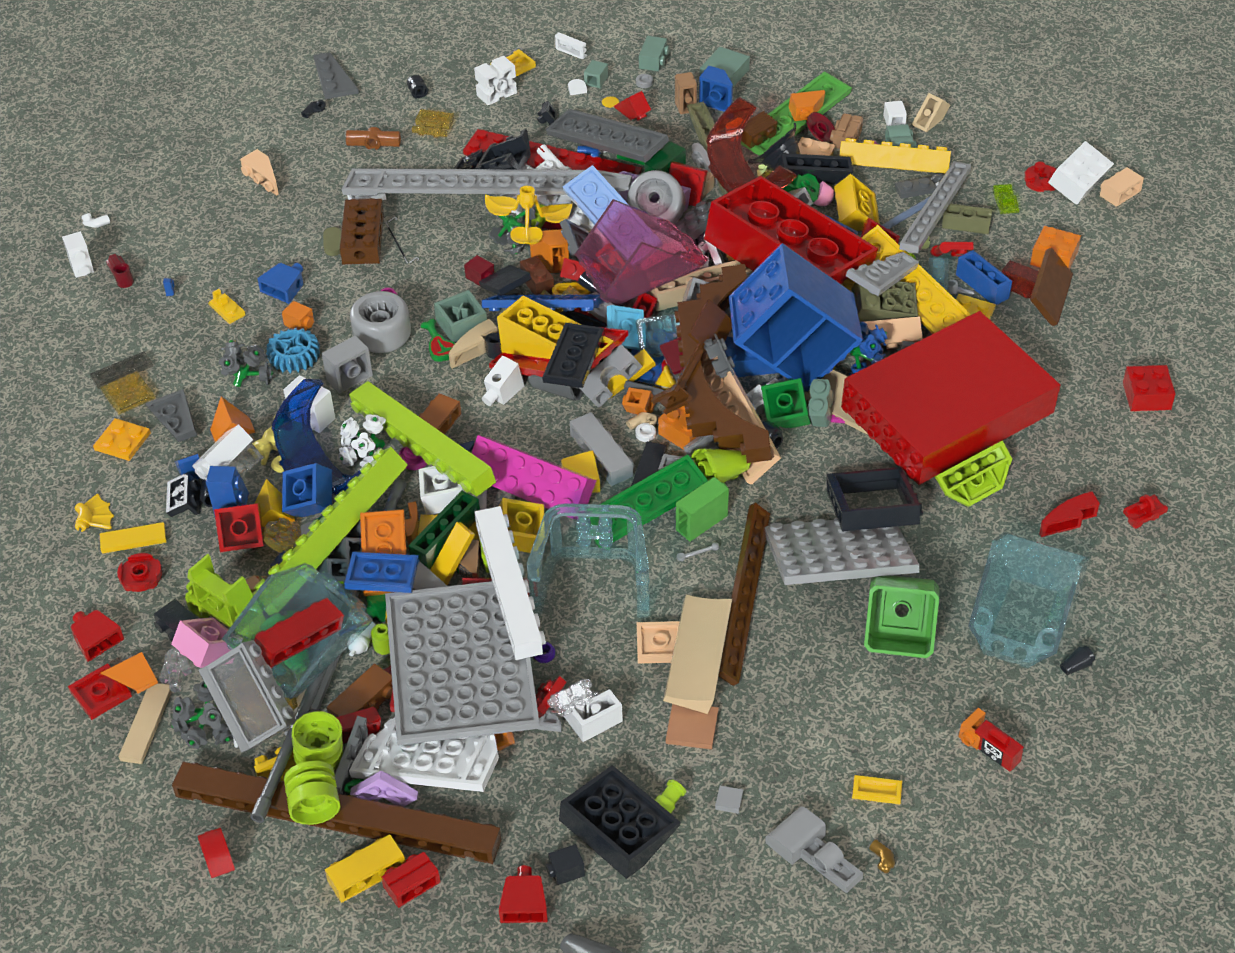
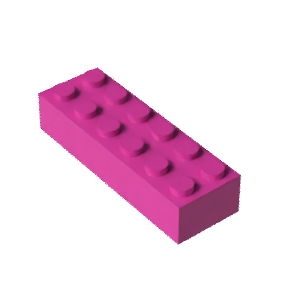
[472,435,596,520]

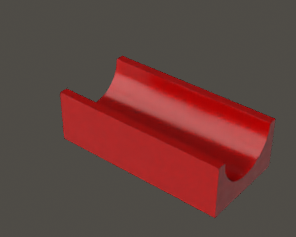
[704,176,878,284]

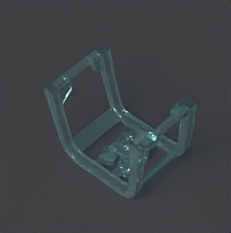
[527,504,650,618]

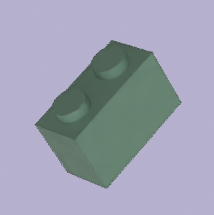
[639,36,669,71]

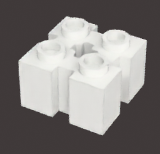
[474,56,517,105]

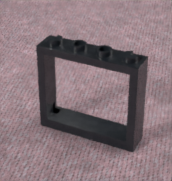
[826,467,923,532]

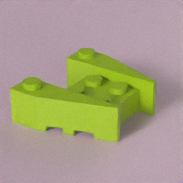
[185,554,265,644]

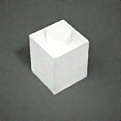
[883,101,907,125]

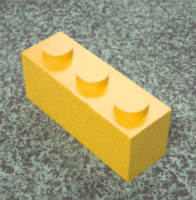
[325,835,405,903]

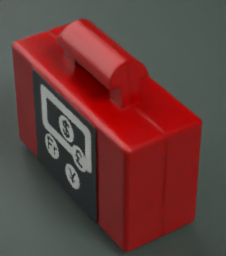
[975,720,1024,772]

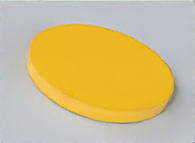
[602,97,619,108]

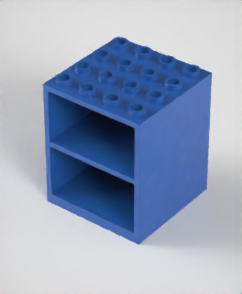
[729,243,863,392]

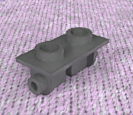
[704,334,735,378]

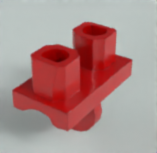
[1123,494,1168,529]

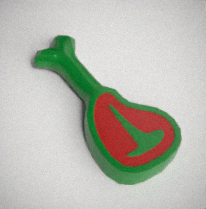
[420,319,456,362]

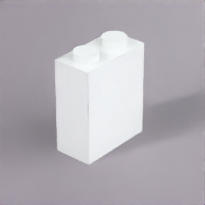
[192,424,253,480]

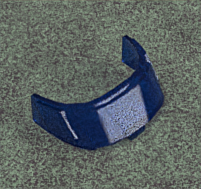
[271,379,361,495]

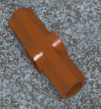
[346,127,401,150]

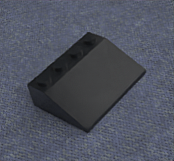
[559,765,681,879]

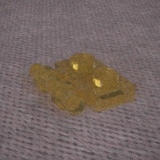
[412,109,454,138]

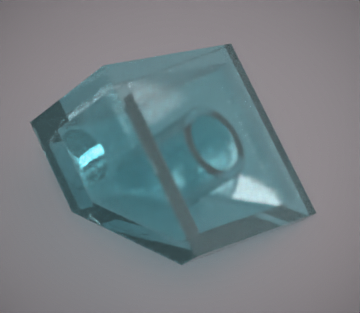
[636,314,677,358]

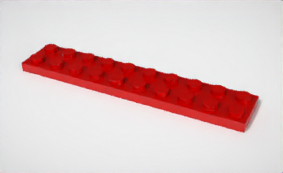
[463,129,642,175]

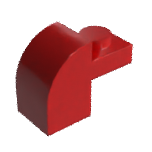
[197,828,235,879]

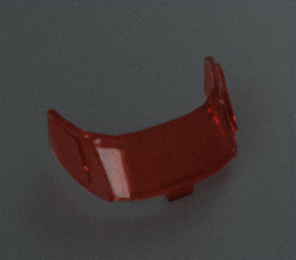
[706,97,797,193]

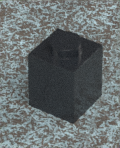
[546,844,585,885]

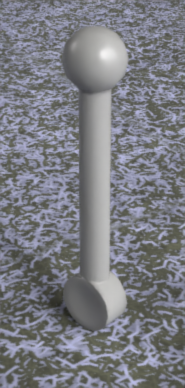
[677,542,720,561]

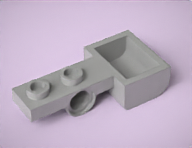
[765,806,863,893]

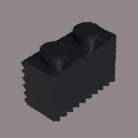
[154,598,198,642]

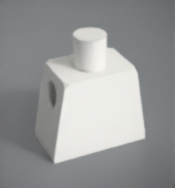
[482,356,524,406]

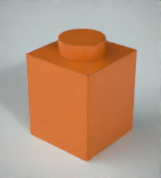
[282,301,314,331]

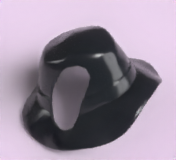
[748,123,801,173]

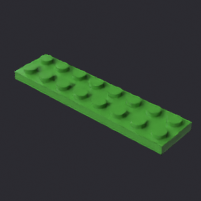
[737,71,852,156]

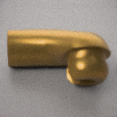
[869,839,895,873]

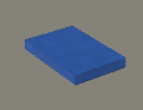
[344,552,419,593]

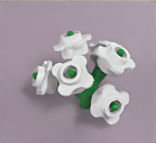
[339,414,386,467]

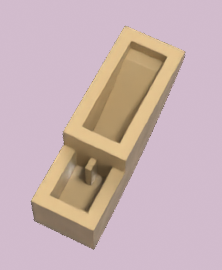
[449,319,498,369]

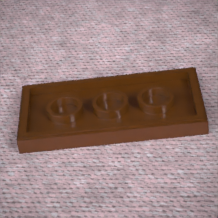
[1030,248,1073,326]

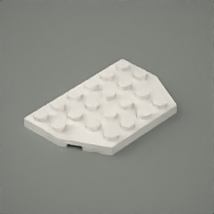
[349,717,499,792]

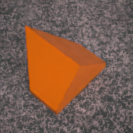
[210,396,255,442]
[101,652,158,694]

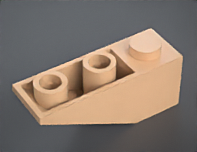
[240,149,279,196]

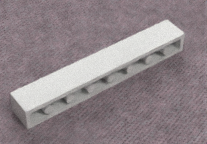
[475,506,546,660]

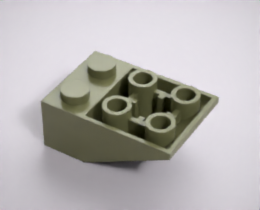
[851,281,918,322]

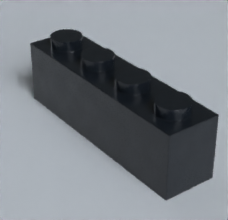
[775,153,853,184]

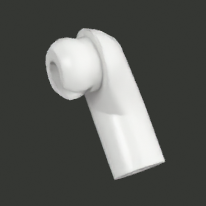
[82,213,110,228]

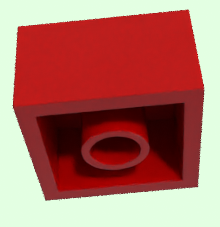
[1123,365,1175,411]
[214,503,265,552]

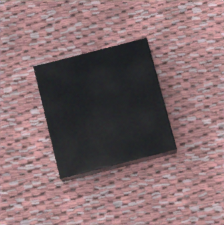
[479,265,532,296]

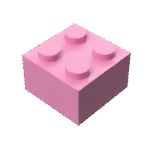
[172,617,242,668]

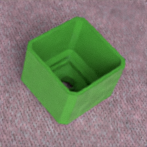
[864,575,939,658]

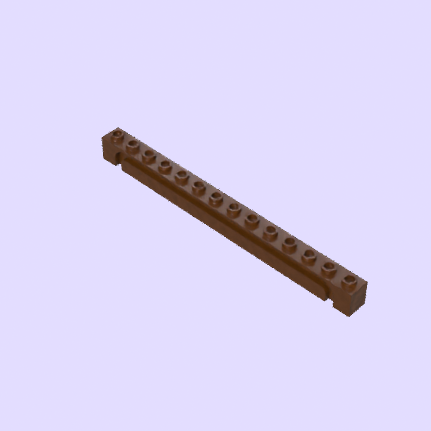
[172,762,501,864]

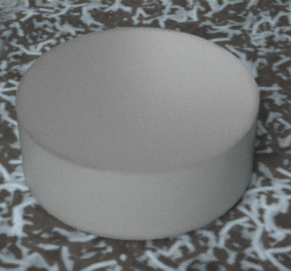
[636,74,653,88]

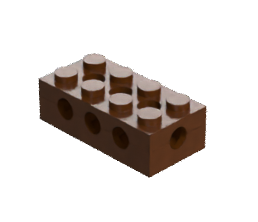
[340,198,384,265]

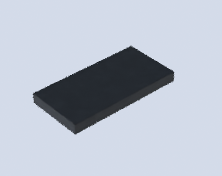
[542,323,605,388]

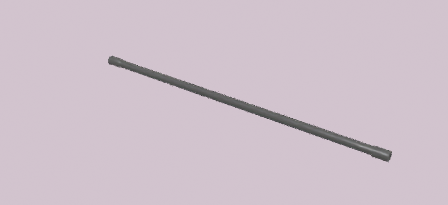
[250,479,407,823]

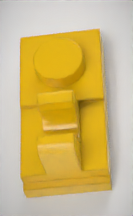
[208,289,245,324]

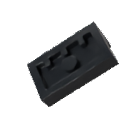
[166,472,201,517]

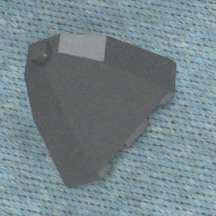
[301,520,362,582]

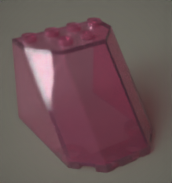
[575,199,707,305]

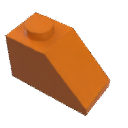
[789,90,825,121]

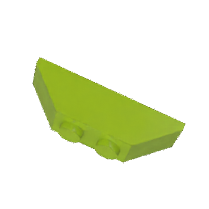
[935,441,1012,507]

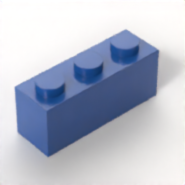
[956,250,1012,305]

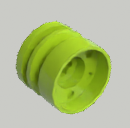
[292,711,343,770]
[284,761,340,825]

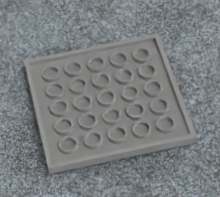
[765,518,919,585]

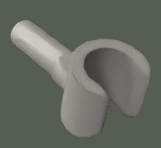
[947,280,974,296]

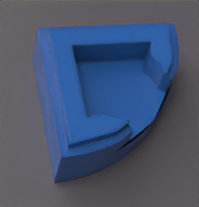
[163,278,175,296]

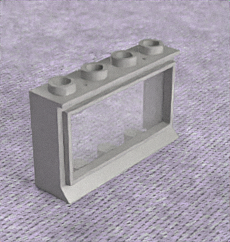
[198,640,296,752]

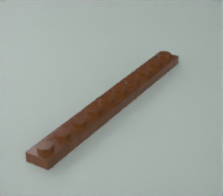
[718,502,770,686]

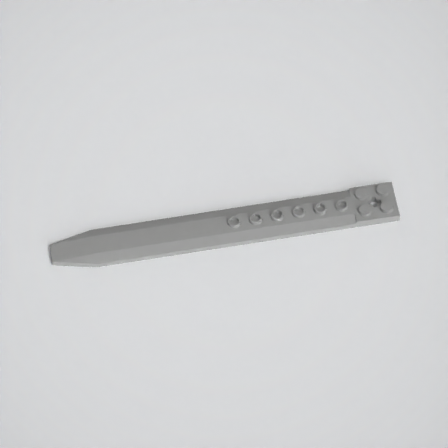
[342,169,632,196]

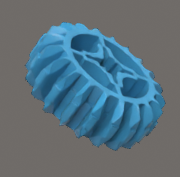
[266,327,320,374]

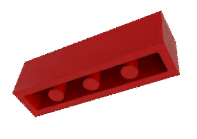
[254,598,344,668]

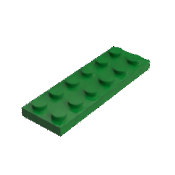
[578,454,708,550]

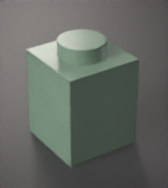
[584,60,608,88]

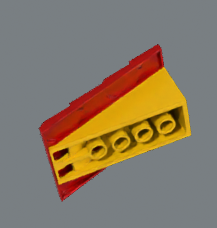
[489,296,629,377]

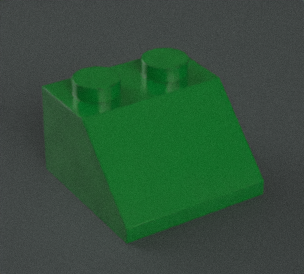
[761,378,810,428]

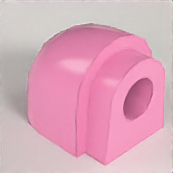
[813,181,834,206]

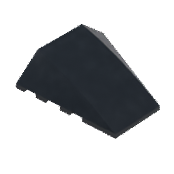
[454,129,531,170]

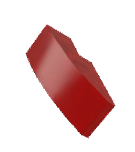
[1039,491,1100,537]

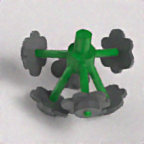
[489,206,541,254]

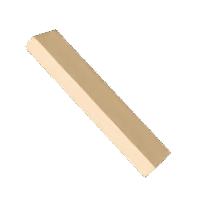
[119,683,173,764]

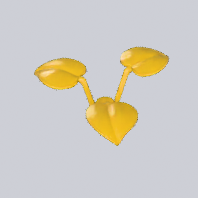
[485,186,572,245]

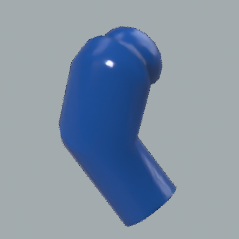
[577,146,601,157]

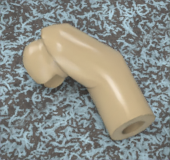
[626,412,657,430]

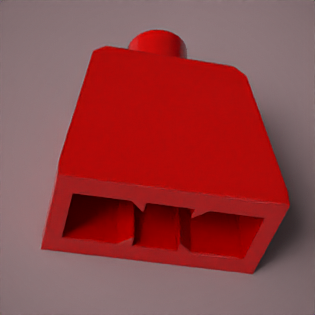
[70,610,124,662]
[499,865,548,923]

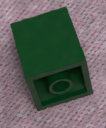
[644,141,686,174]

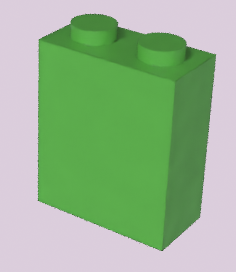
[676,477,729,542]

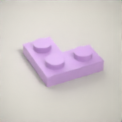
[350,771,418,807]

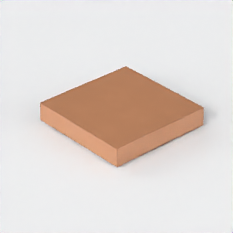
[666,704,719,750]

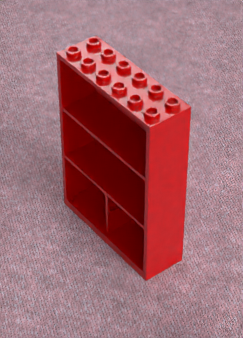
[841,311,1061,485]

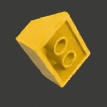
[834,174,880,231]

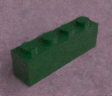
[408,490,480,570]

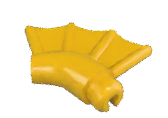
[75,494,114,532]

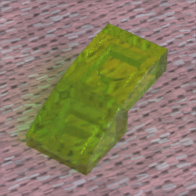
[992,184,1019,214]

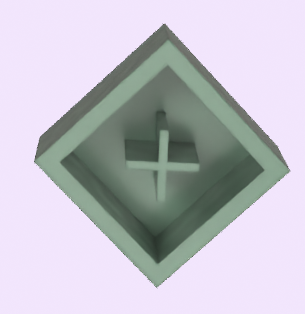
[434,290,487,343]

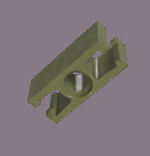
[942,204,992,234]

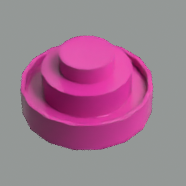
[399,446,427,470]

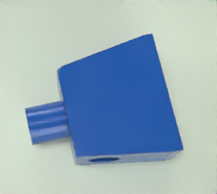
[257,263,303,304]

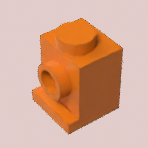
[622,387,656,414]

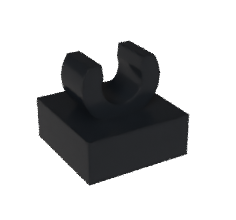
[537,101,558,125]

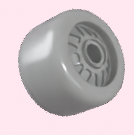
[627,170,686,230]
[350,291,411,353]

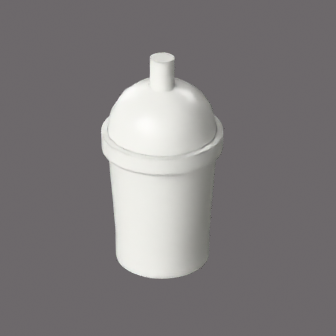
[347,619,376,656]

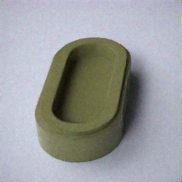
[323,227,341,256]

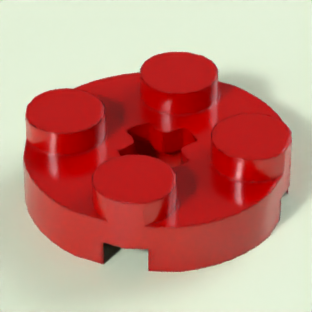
[1024,162,1057,192]
[117,553,162,592]

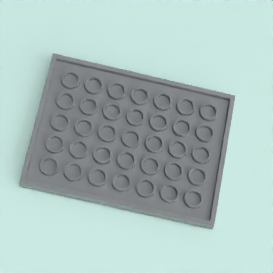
[385,581,540,745]

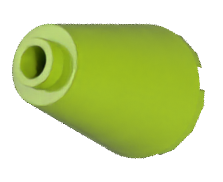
[691,448,751,483]

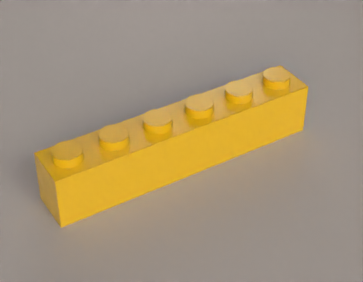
[840,138,951,174]

